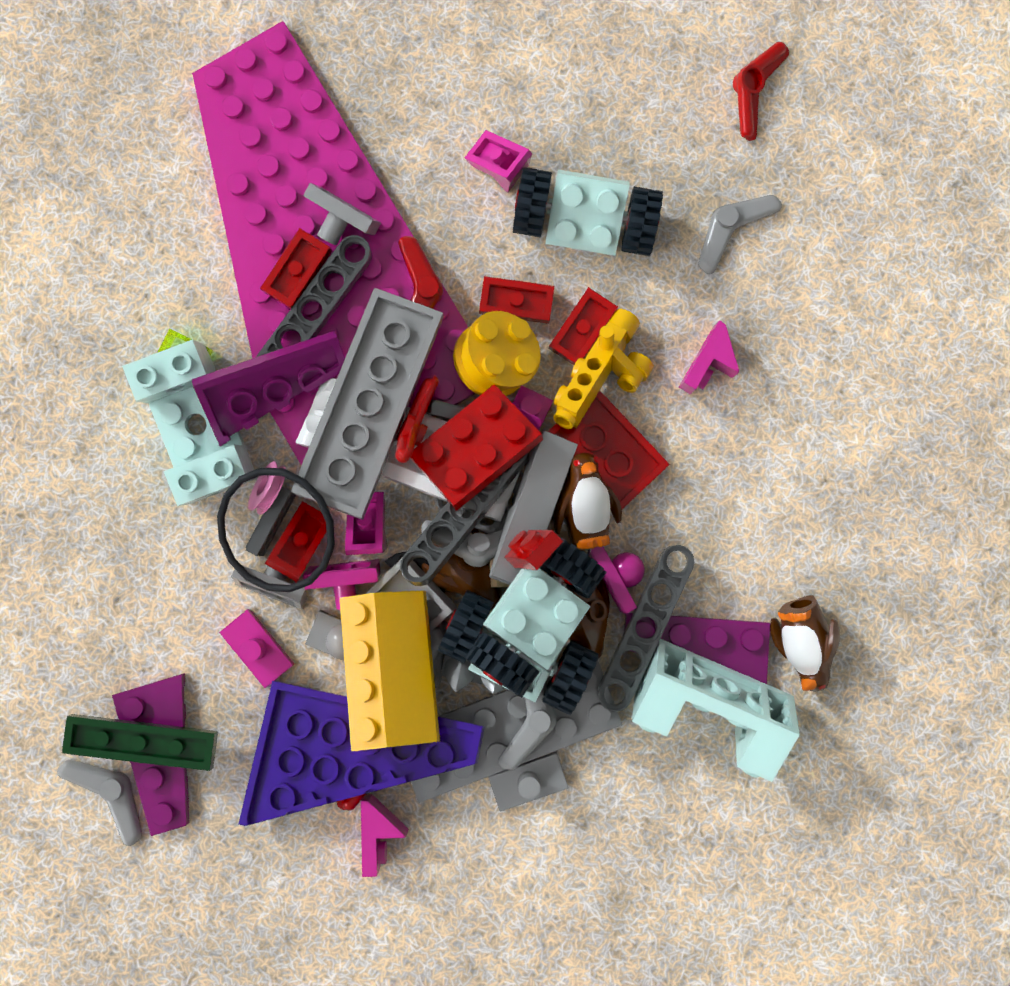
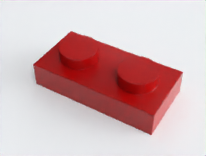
[260,228,332,309]
[479,276,555,324]
[548,287,618,365]
[264,501,334,582]
[504,530,563,570]

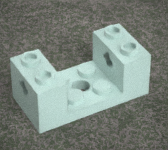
[122,339,258,506]
[632,639,800,782]

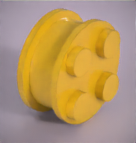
[453,311,541,397]

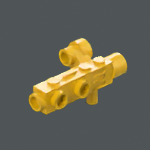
[553,309,654,429]

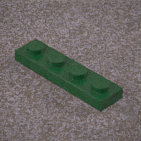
[62,714,218,771]

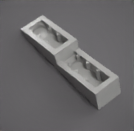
[489,430,578,585]

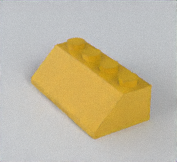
[339,591,440,751]

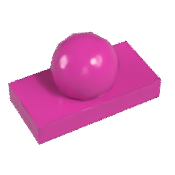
[587,547,645,614]

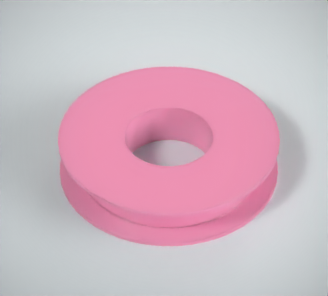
[248,461,286,515]

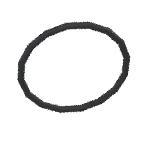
[217,468,335,592]

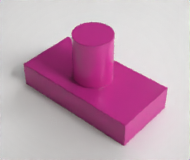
[303,559,381,610]
[219,609,294,688]

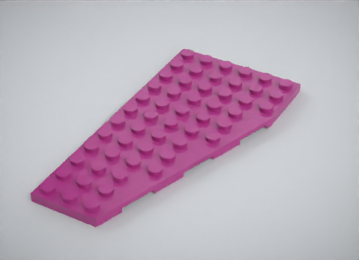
[192,21,476,465]

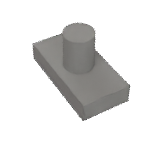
[303,183,381,245]
[231,565,308,610]
[488,751,569,812]

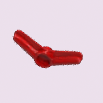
[733,42,789,141]
[398,236,443,309]
[395,375,439,463]

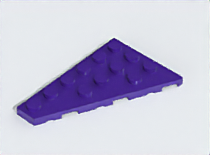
[238,681,485,826]

